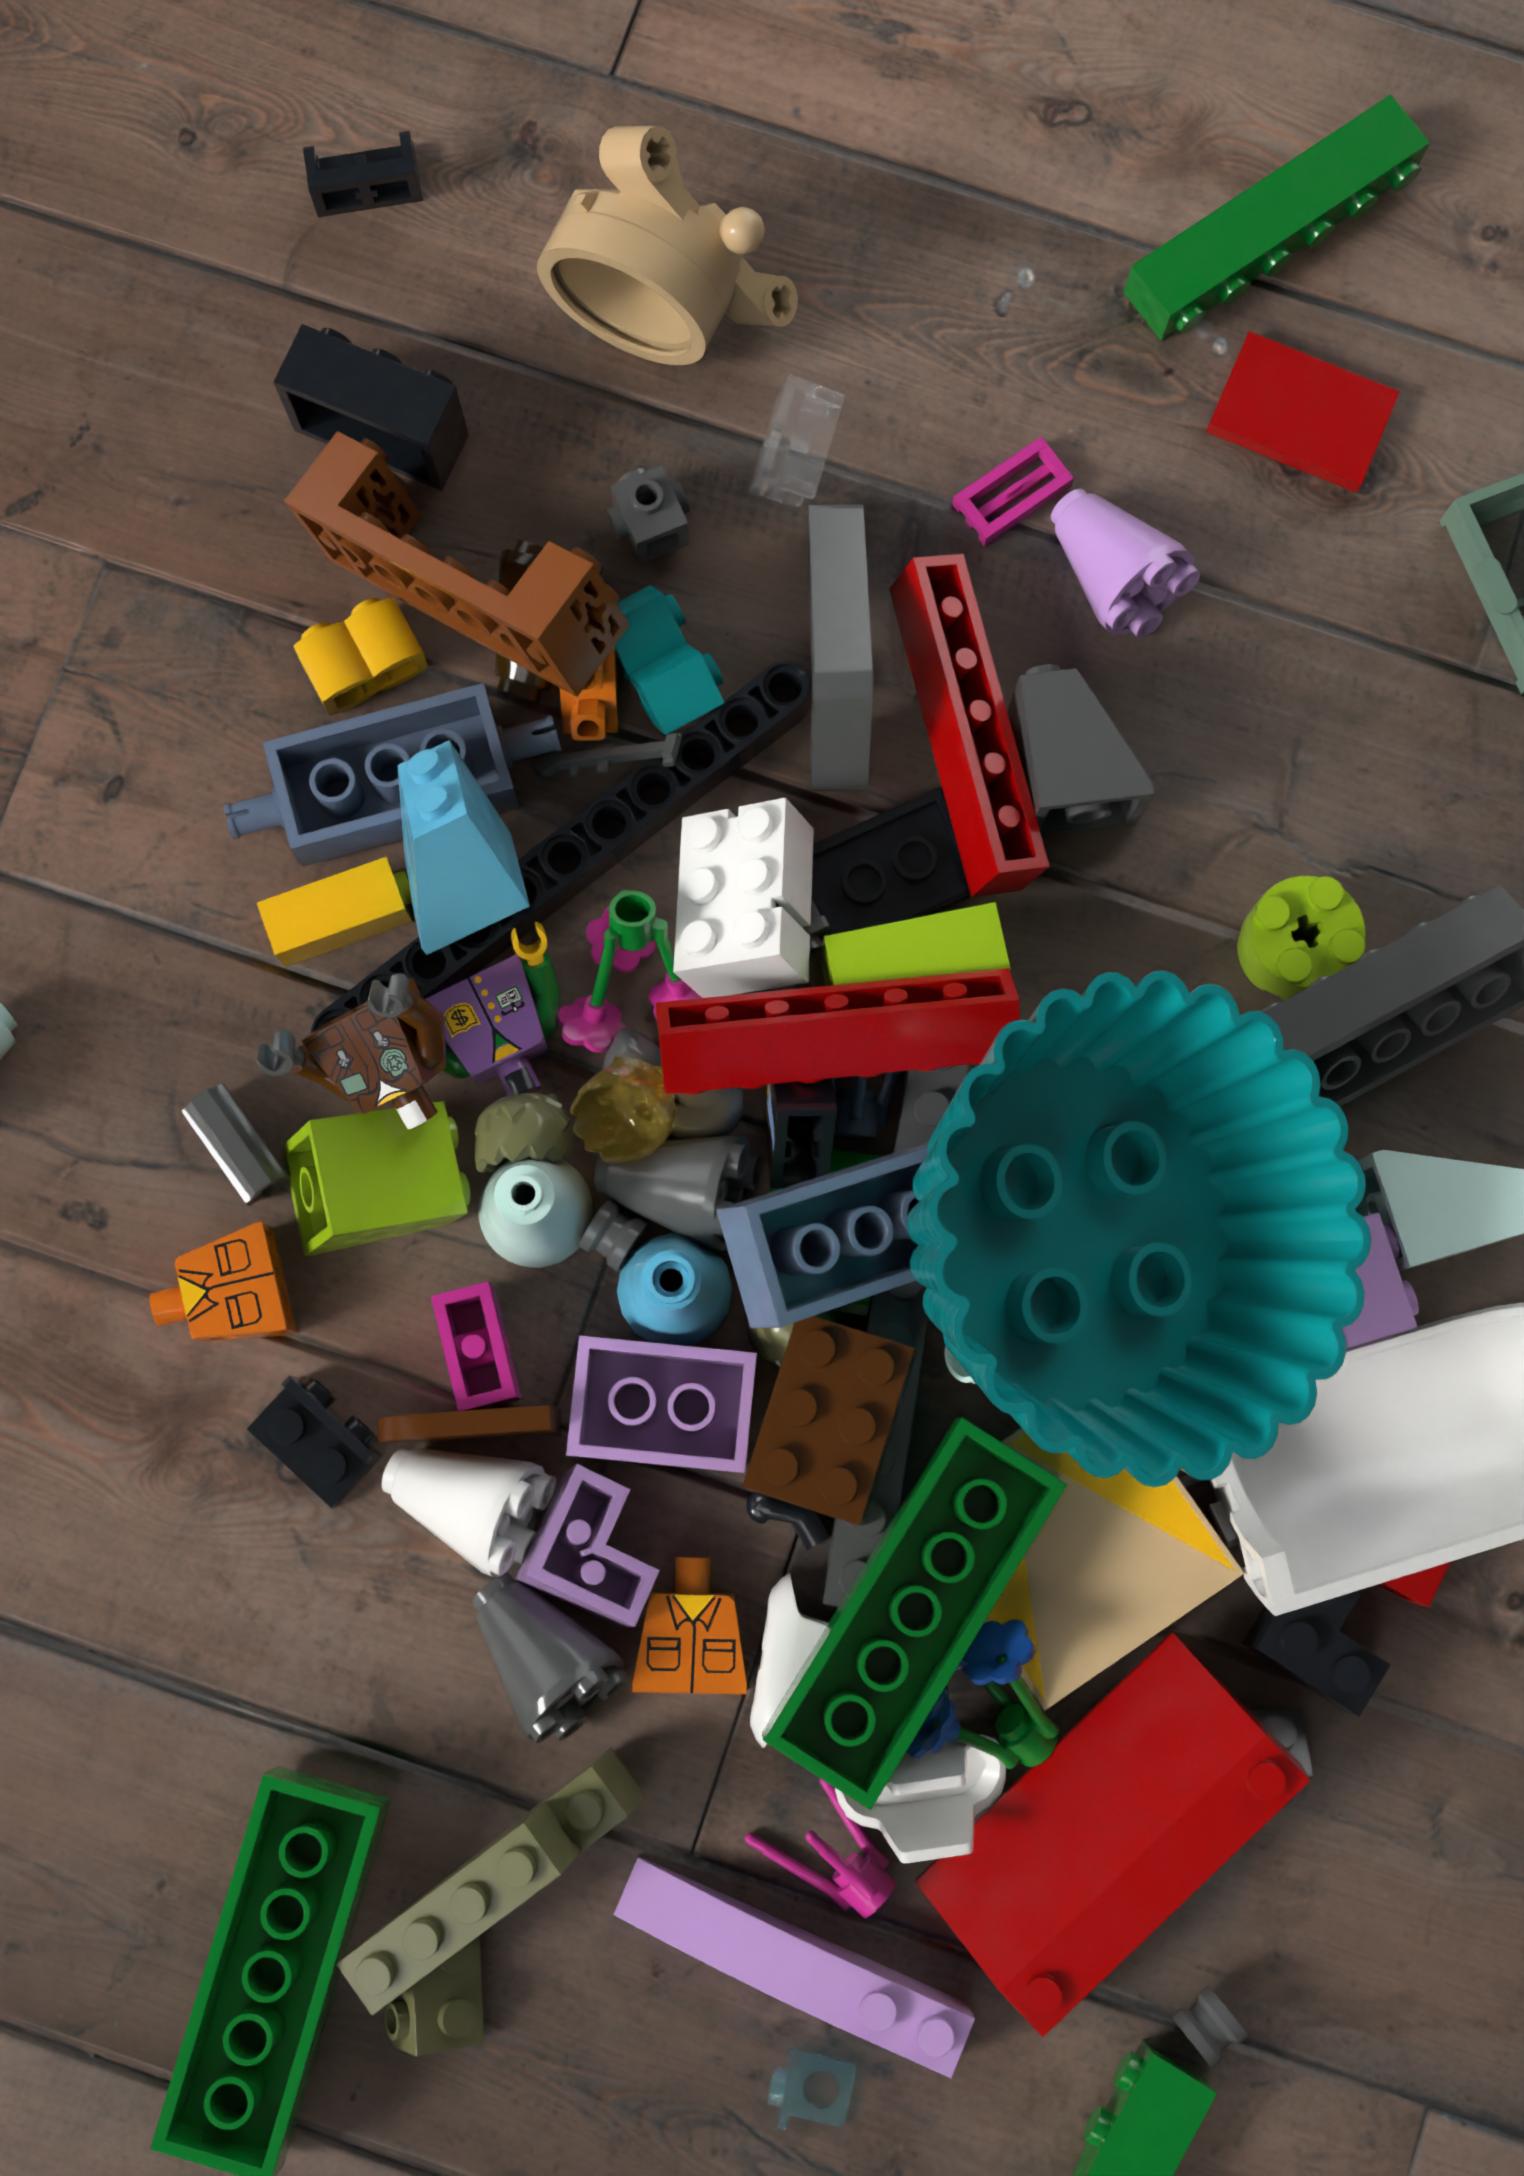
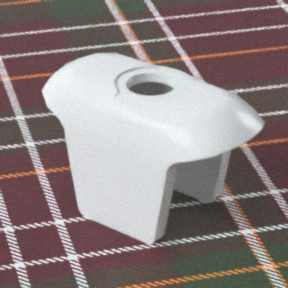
[750,1573,828,1748]
[835,1734,1006,1863]

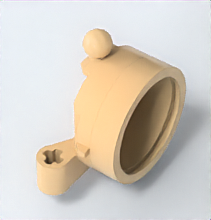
[537,126,798,365]

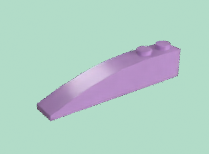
[614,1856,975,2079]

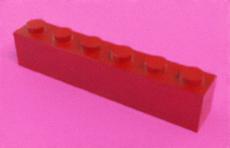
[889,554,1050,897]
[656,968,1020,1095]

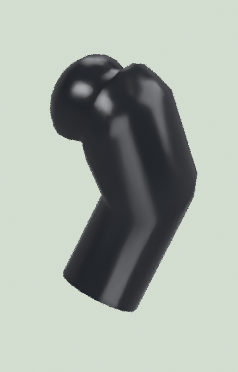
[746,1492,831,1550]

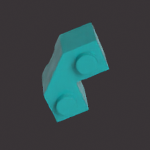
[615,585,724,735]

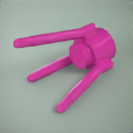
[745,1778,896,1918]

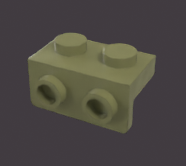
[384,1921,484,2056]

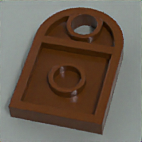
[377,1405,562,1443]

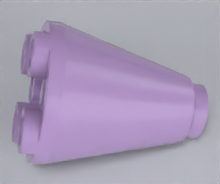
[1051,489,1200,638]

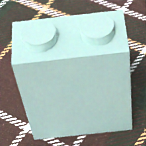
[1356,1150,1524,1272]

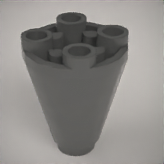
[594,1136,763,1251]
[472,1573,630,1743]

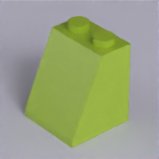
[282,1101,470,1257]

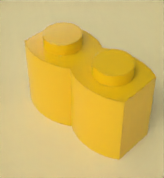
[293,597,428,716]

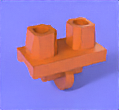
[560,646,619,741]

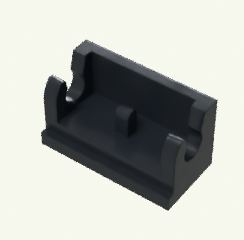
[303,131,423,218]

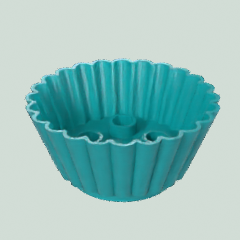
[907,970,1371,1487]

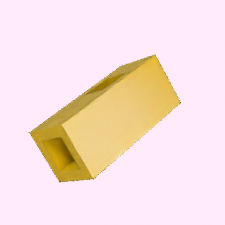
[256,856,413,967]

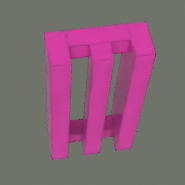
[952,436,1074,547]

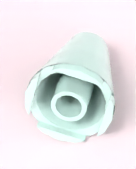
[478,1156,594,1268]

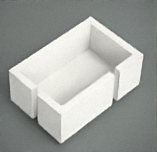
[673,797,814,998]

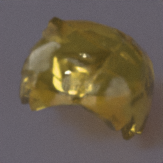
[570,1057,676,1163]

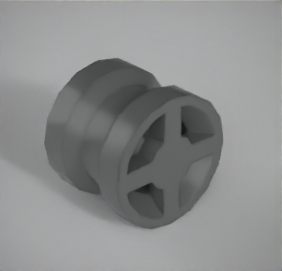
[579,1199,649,1272]
[1171,1985,1249,2068]

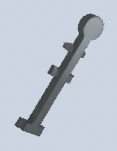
[532,733,682,778]

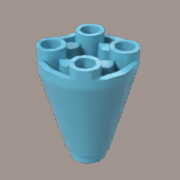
[617,1232,733,1346]

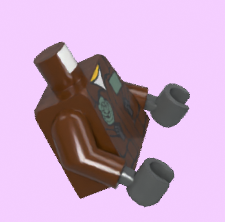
[257,974,447,1130]

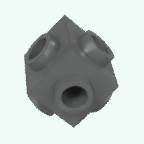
[606,465,690,565]

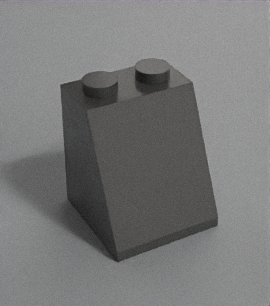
[1007,664,1154,837]

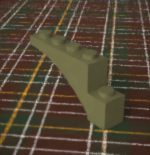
[336,1747,646,2015]

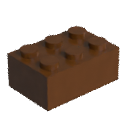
[742,1316,917,1526]

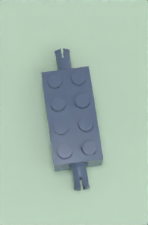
[223,683,561,867]

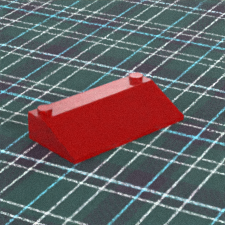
[915,1631,1310,2037]

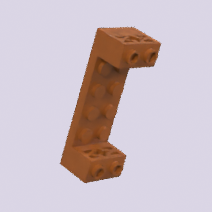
[284,431,630,697]

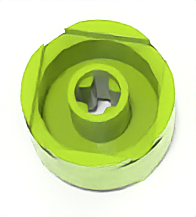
[1237,876,1365,1000]

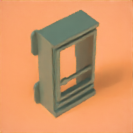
[1440,473,1524,695]

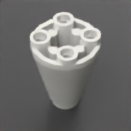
[382,1448,557,1577]

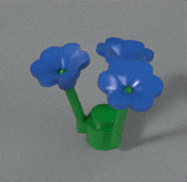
[906,1619,1059,1769]

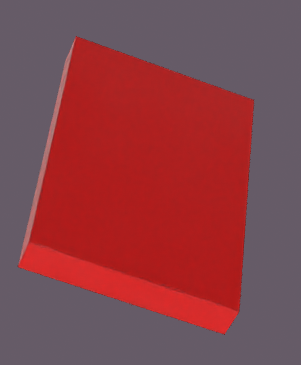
[1206,331,1400,493]

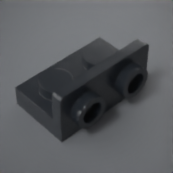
[247,1375,383,1508]

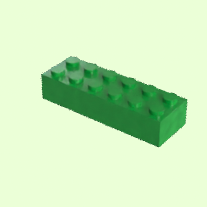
[762,1417,1068,1811]
[150,1766,391,2176]

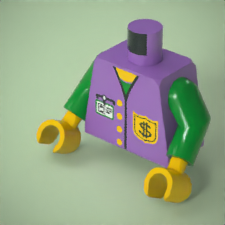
[425,922,561,1096]

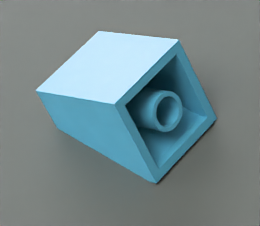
[397,740,530,955]

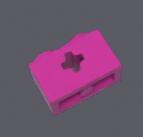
[431,1281,523,1411]

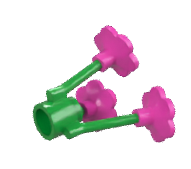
[557,890,702,1053]

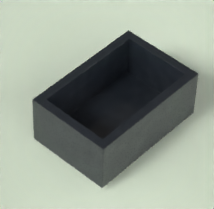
[273,324,469,491]

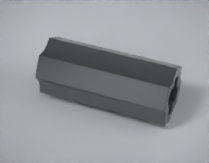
[181,1083,290,1206]

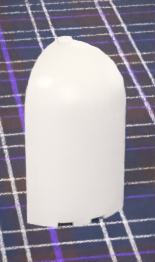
[1208,1302,1524,1616]

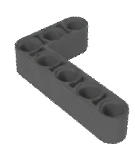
[807,504,873,791]

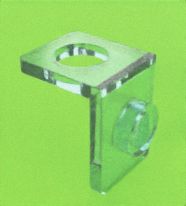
[767,2048,856,2131]

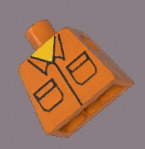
[149,1221,297,1342]
[632,1557,747,1694]

